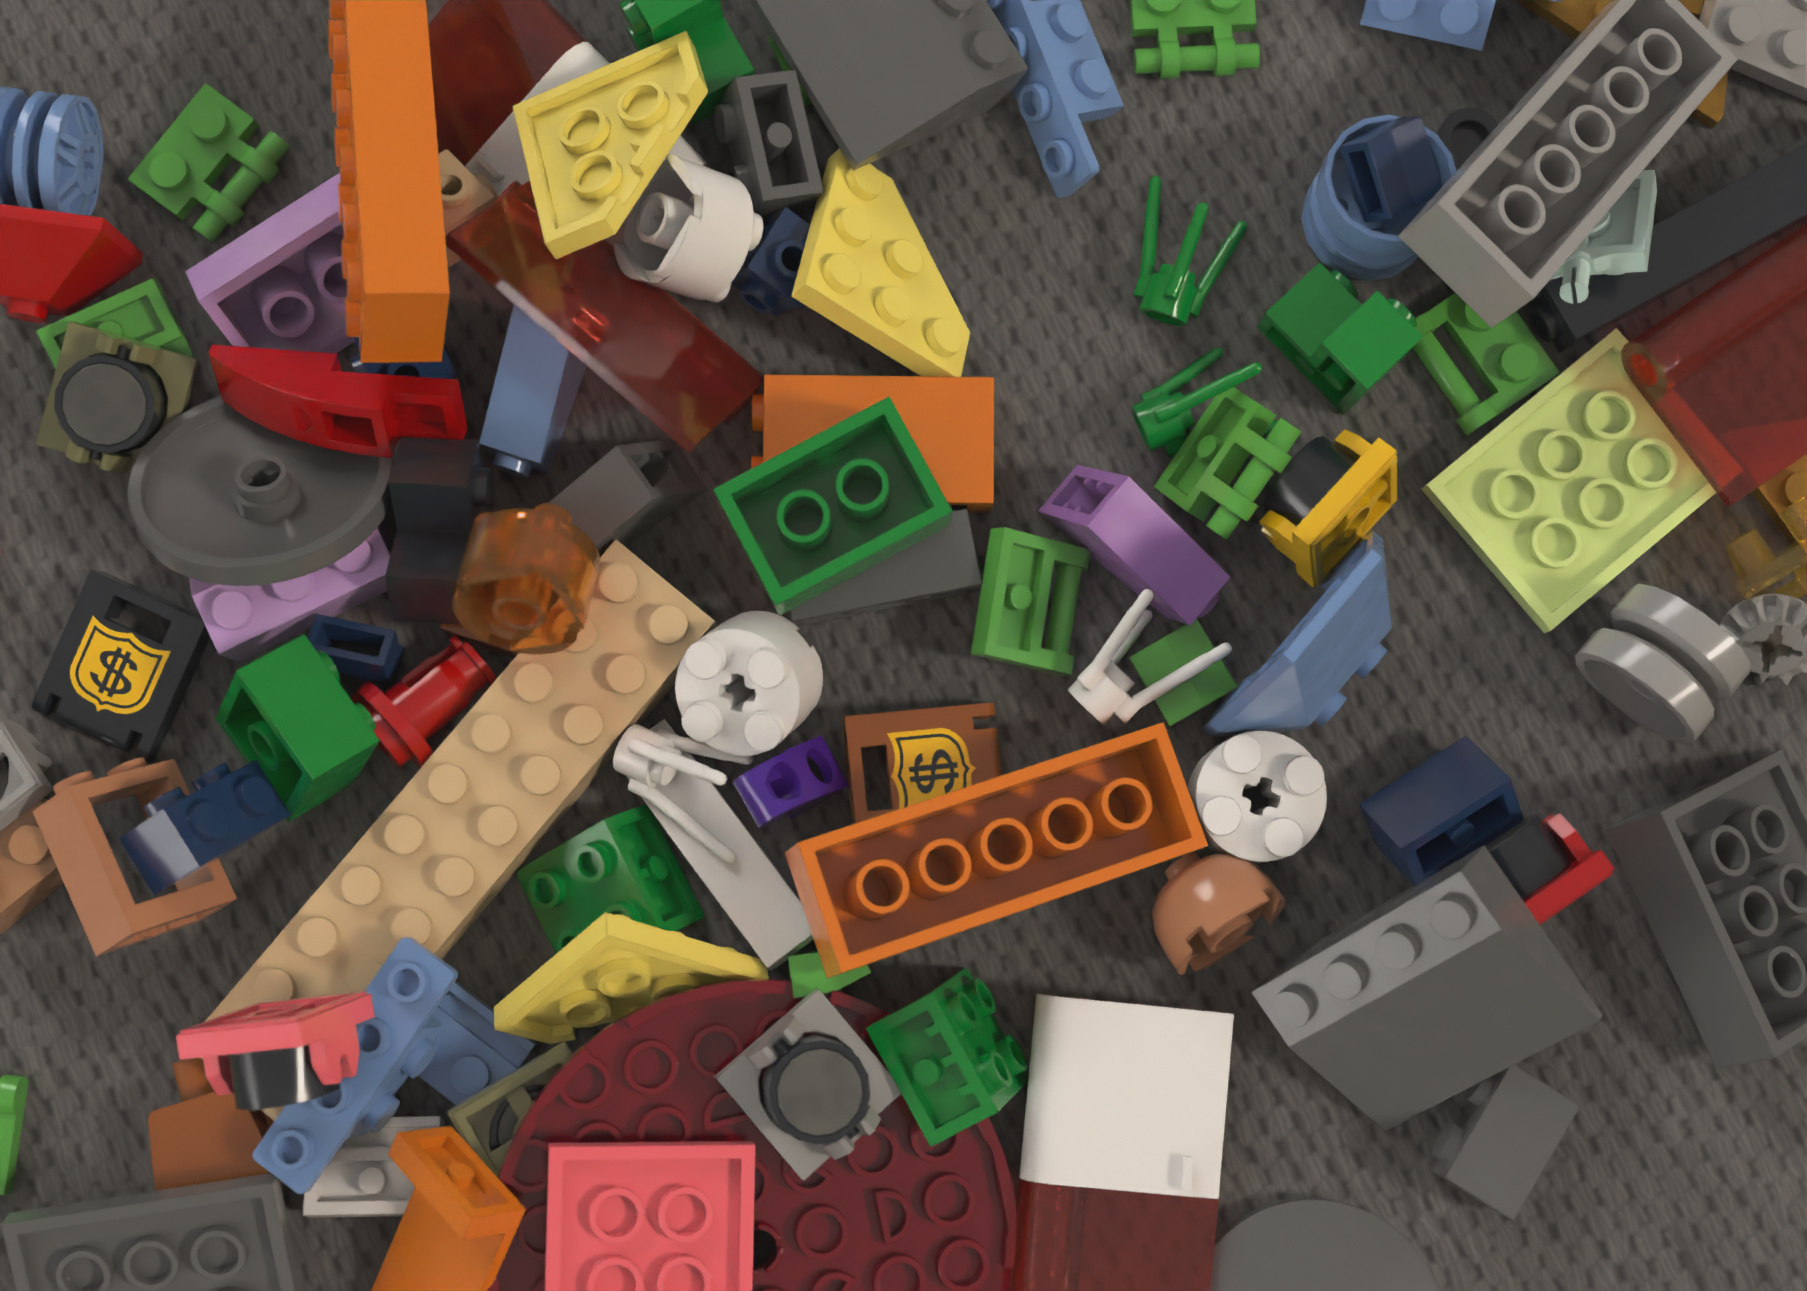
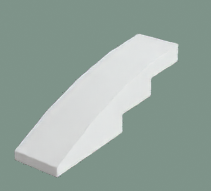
[613,719,814,971]

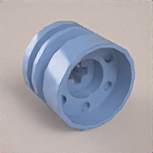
[0,86,104,216]
[1301,115,1456,281]

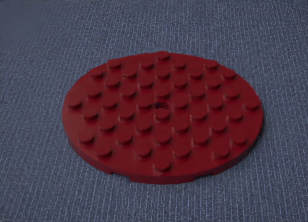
[487,978,1019,1291]

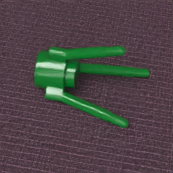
[1133,176,1248,327]
[1131,347,1290,457]

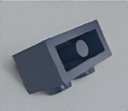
[1359,736,1524,886]
[119,760,290,895]

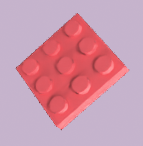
[544,1141,755,1291]

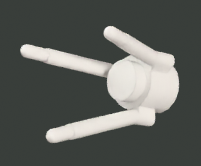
[1068,589,1232,725]
[613,724,753,864]

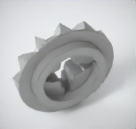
[1719,594,1807,687]

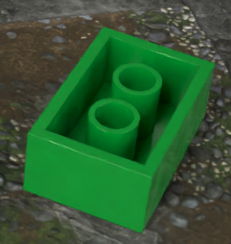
[713,396,953,616]

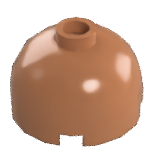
[1152,852,1285,975]

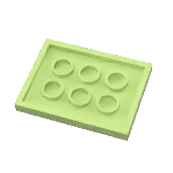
[1421,328,1741,633]

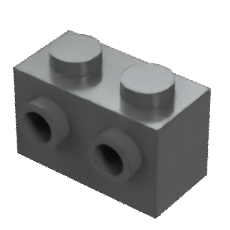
[714,70,824,220]
[1430,1065,1580,1221]

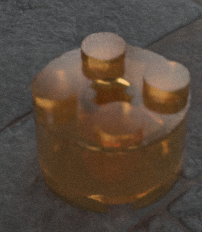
[452,503,600,655]

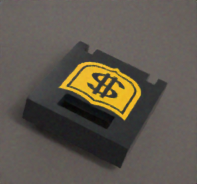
[32,570,210,763]

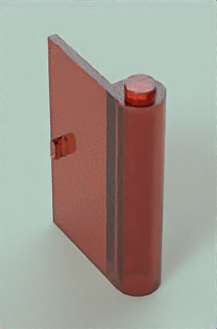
[445,180,764,453]
[1621,223,1807,508]

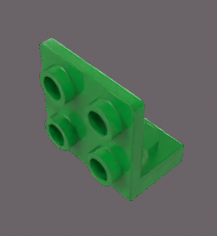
[517,804,705,954]
[866,967,1028,1147]

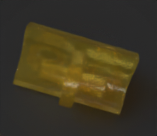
[1725,495,1807,600]

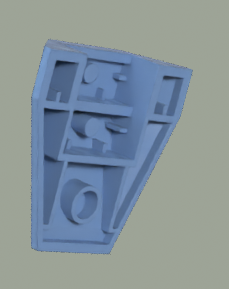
[1201,530,1392,737]

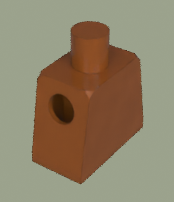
[148,1058,282,1191]

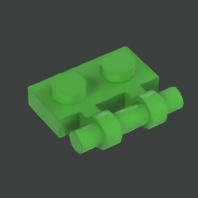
[1129,0,1260,79]
[128,83,290,243]
[1154,387,1301,540]

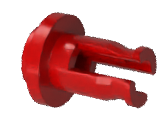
[350,635,496,768]

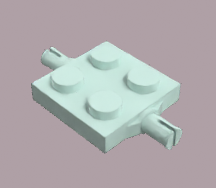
[1551,170,1657,304]

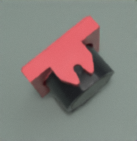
[176,991,375,1110]

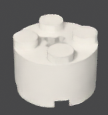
[614,154,763,302]
[675,611,823,756]
[1188,731,1327,863]

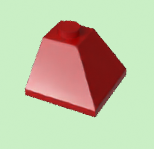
[0,204,143,323]

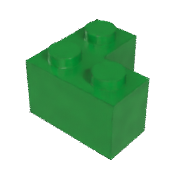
[618,0,755,125]
[1256,262,1424,416]

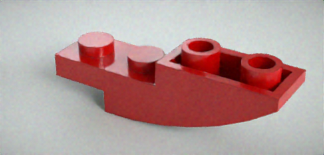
[208,345,468,458]

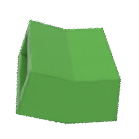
[1129,618,1237,726]
[788,950,871,998]

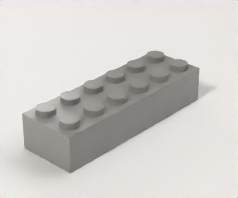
[1398,0,1737,328]

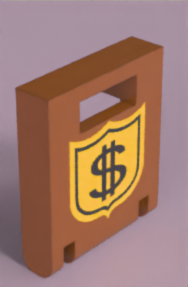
[841,703,1002,824]

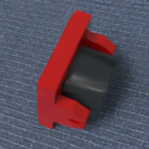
[1485,813,1615,925]

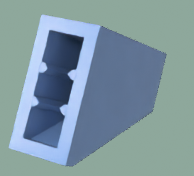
[479,284,597,478]

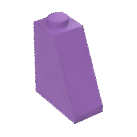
[1038,465,1230,626]

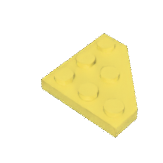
[512,31,708,259]
[791,148,970,377]
[494,912,769,1044]

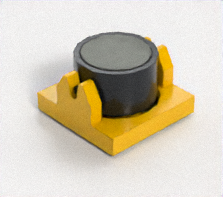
[1259,429,1397,588]

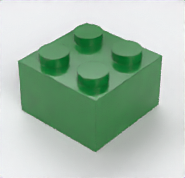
[215,634,380,823]

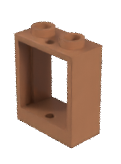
[32,758,237,956]

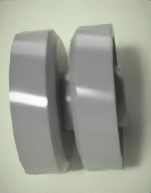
[1575,584,1751,745]

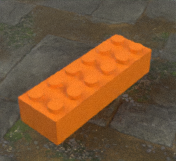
[328,0,450,363]
[784,722,1208,979]

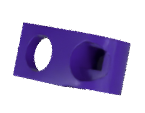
[733,735,849,829]

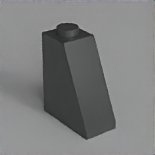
[508,439,708,589]

